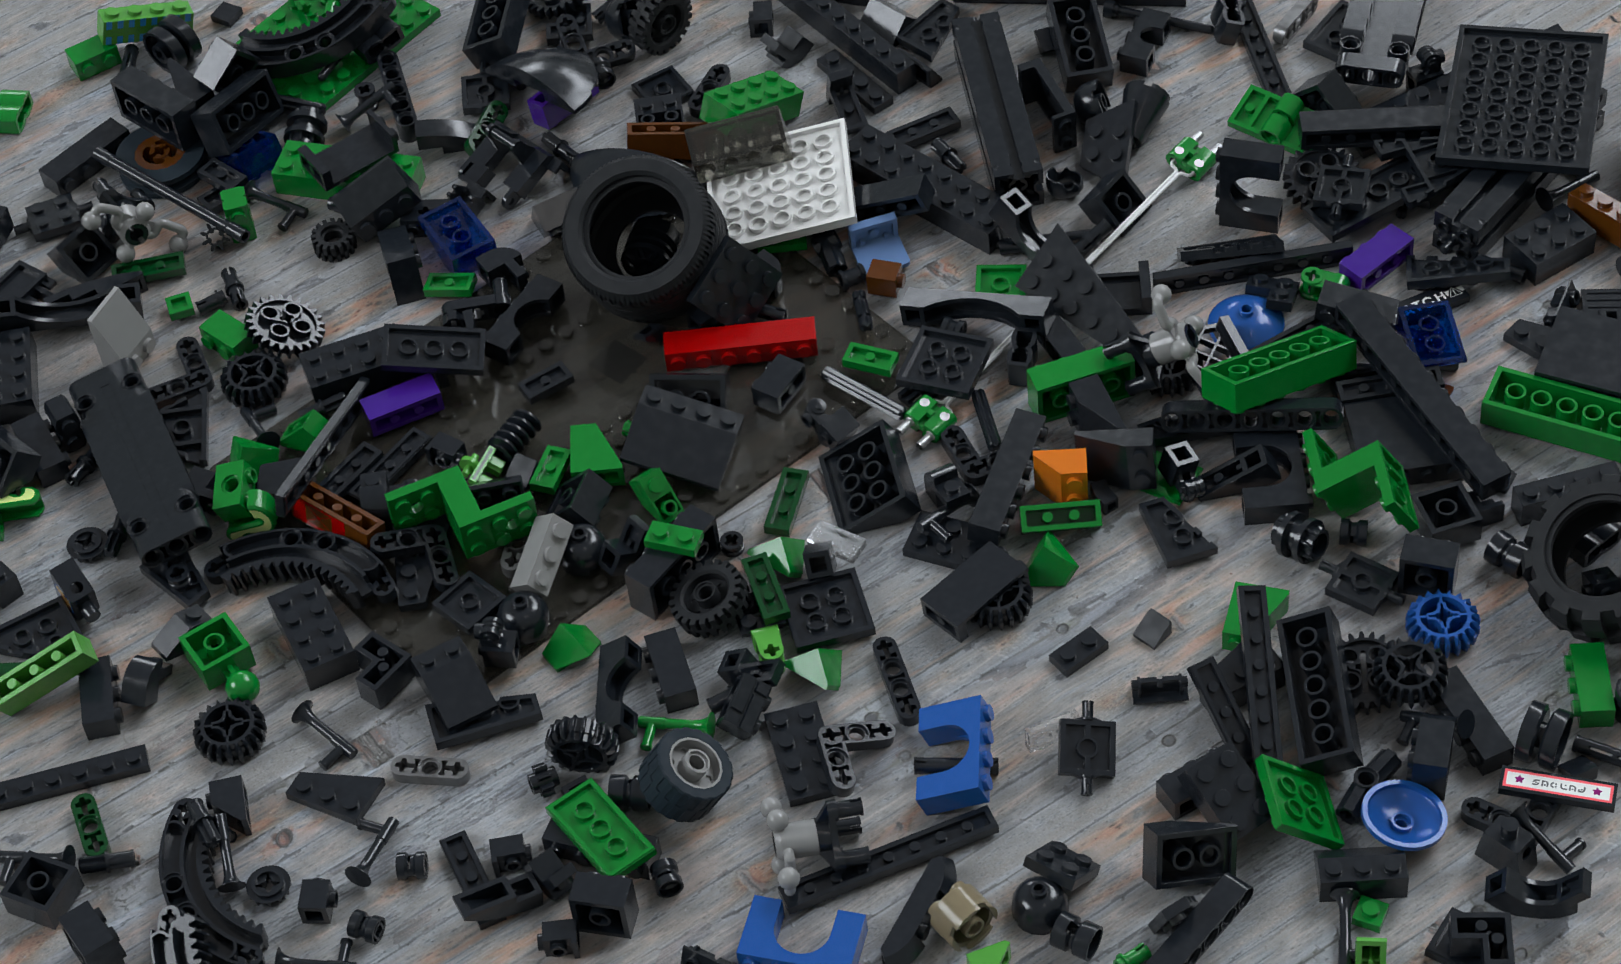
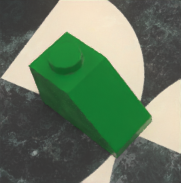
[280,409,328,452]

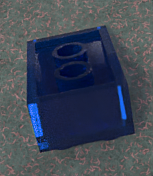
[212,131,283,181]
[417,196,497,273]
[1396,300,1467,367]

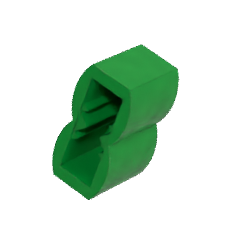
[0,89,33,134]

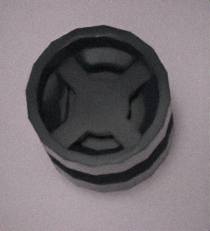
[592,57,616,89]
[1339,518,1368,547]
[395,851,429,880]
[649,858,684,898]
[347,909,386,945]

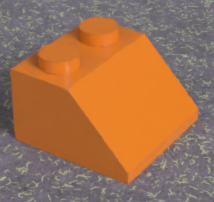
[1033,448,1088,503]

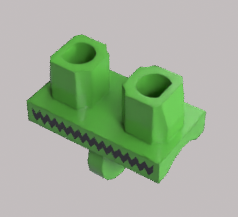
[459,445,506,486]

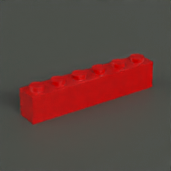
[663,316,818,372]

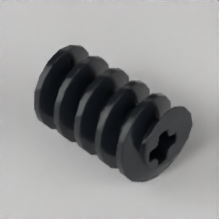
[487,409,542,466]

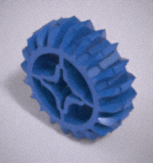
[1405,589,1481,658]

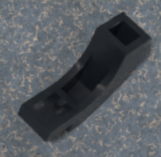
[1484,867,1592,919]

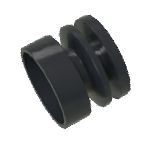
[620,216,681,276]

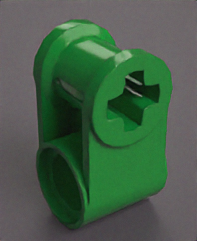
[1299,267,1351,302]

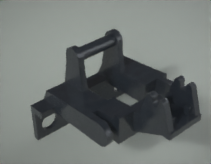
[446,120,570,222]

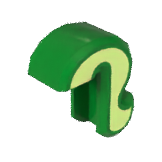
[0,487,45,541]
[226,489,278,540]

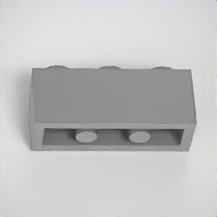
[509,513,574,597]

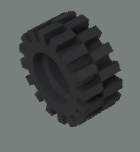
[311,218,357,263]

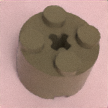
[928,881,998,952]

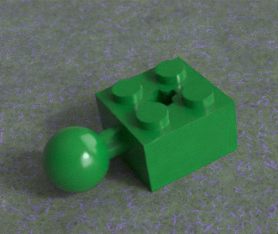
[178,612,260,702]

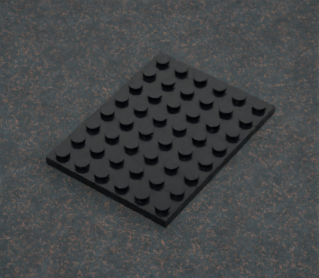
[1435,24,1609,176]

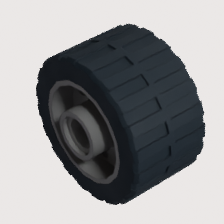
[638,727,733,823]

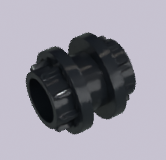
[283,106,328,144]
[1271,511,1329,564]

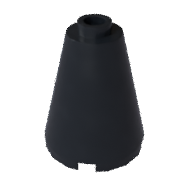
[1122,80,1170,150]

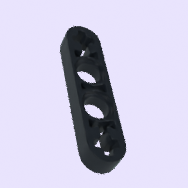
[872,636,921,727]

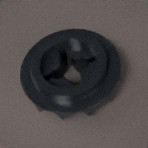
[66,527,108,563]
[246,865,292,907]

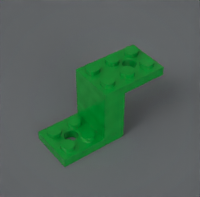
[1302,428,1419,533]
[384,465,538,559]

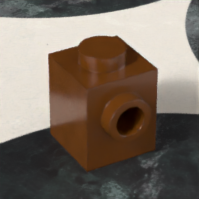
[866,259,906,298]

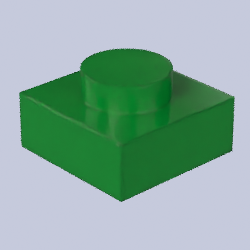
[165,291,196,321]
[1351,895,1389,933]

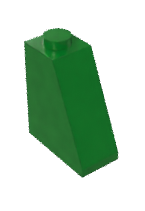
[570,423,626,486]
[1222,581,1290,651]

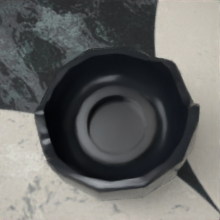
[1046,167,1084,199]

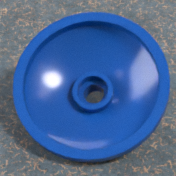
[1208,294,1285,350]
[1361,780,1448,851]

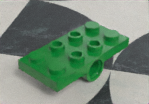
[1227,84,1314,155]

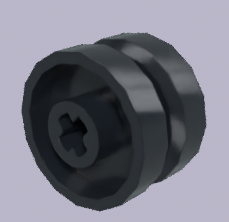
[143,14,202,74]
[1514,700,1574,772]

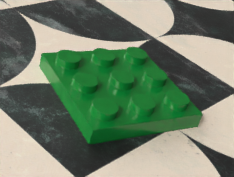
[1255,754,1345,849]

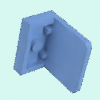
[847,212,910,274]

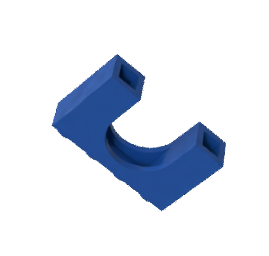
[916,695,994,816]
[736,895,868,964]

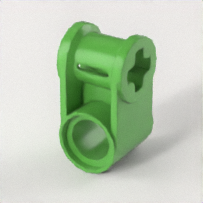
[750,624,786,674]

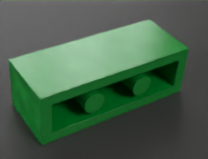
[1019,499,1102,535]
[1563,642,1616,728]

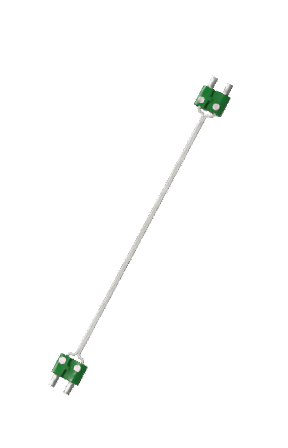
[895,131,1222,450]

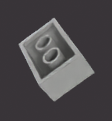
[87,286,156,368]

